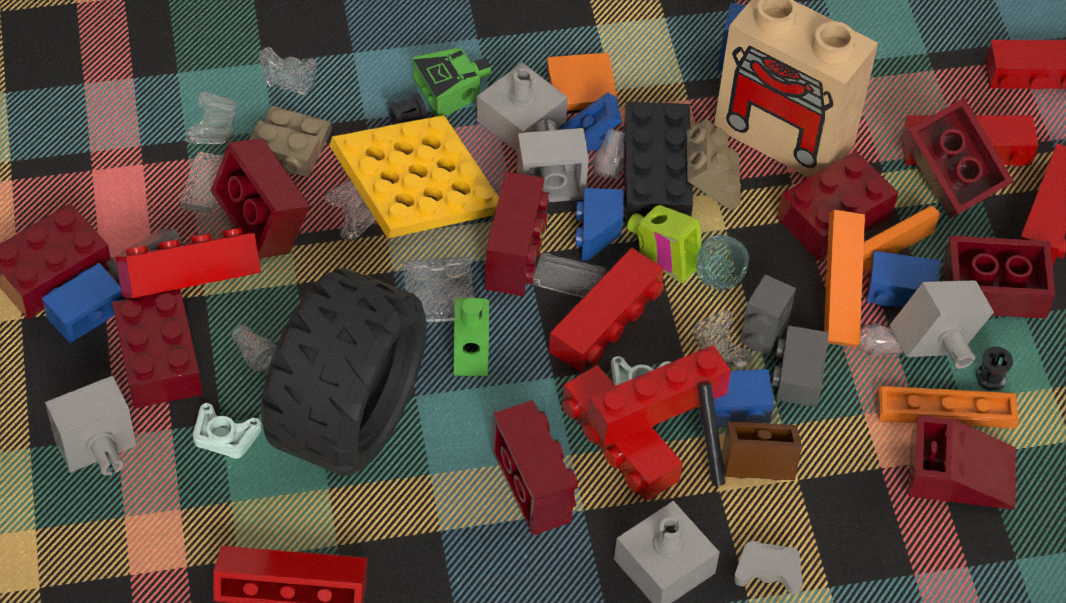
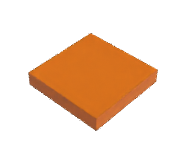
[547,53,618,111]

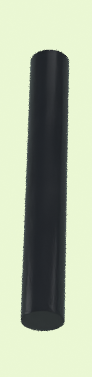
[697,381,726,486]

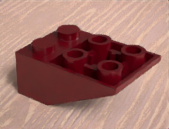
[908,415,1016,510]

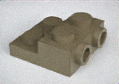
[249,106,332,177]
[687,119,741,210]

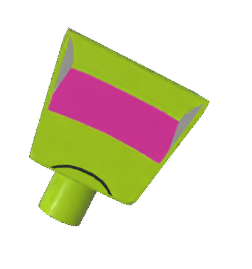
[627,205,703,284]

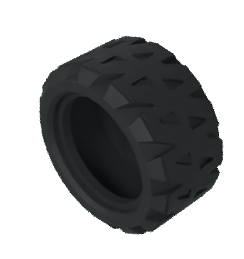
[261,268,427,476]

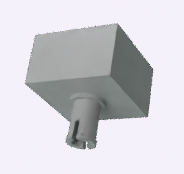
[477,62,568,152]
[516,120,589,202]
[890,281,994,369]
[45,376,136,475]
[614,501,720,603]

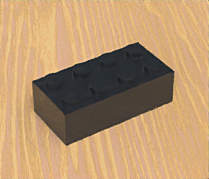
[623,102,693,227]

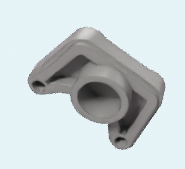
[734,541,803,595]

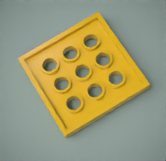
[329,115,499,239]

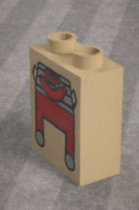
[714,0,878,177]

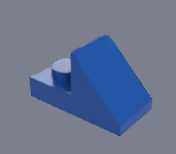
[562,92,622,151]

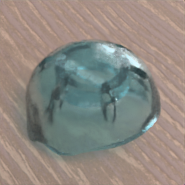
[695,235,749,290]

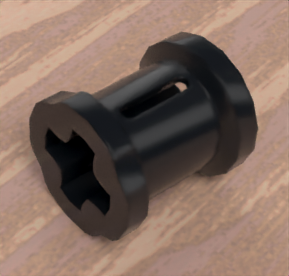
[387,92,427,125]
[976,346,1013,390]

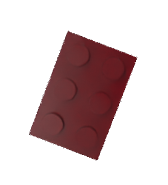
[900,98,1014,219]
[210,138,310,259]
[777,151,899,261]
[485,172,550,296]
[0,203,111,320]
[943,236,1056,319]
[112,289,203,409]
[492,400,578,536]

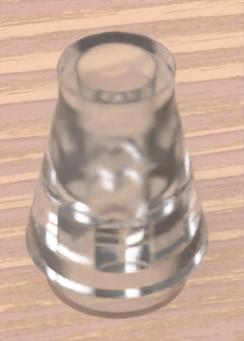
[592,129,626,179]
[859,322,905,356]
[232,325,276,371]

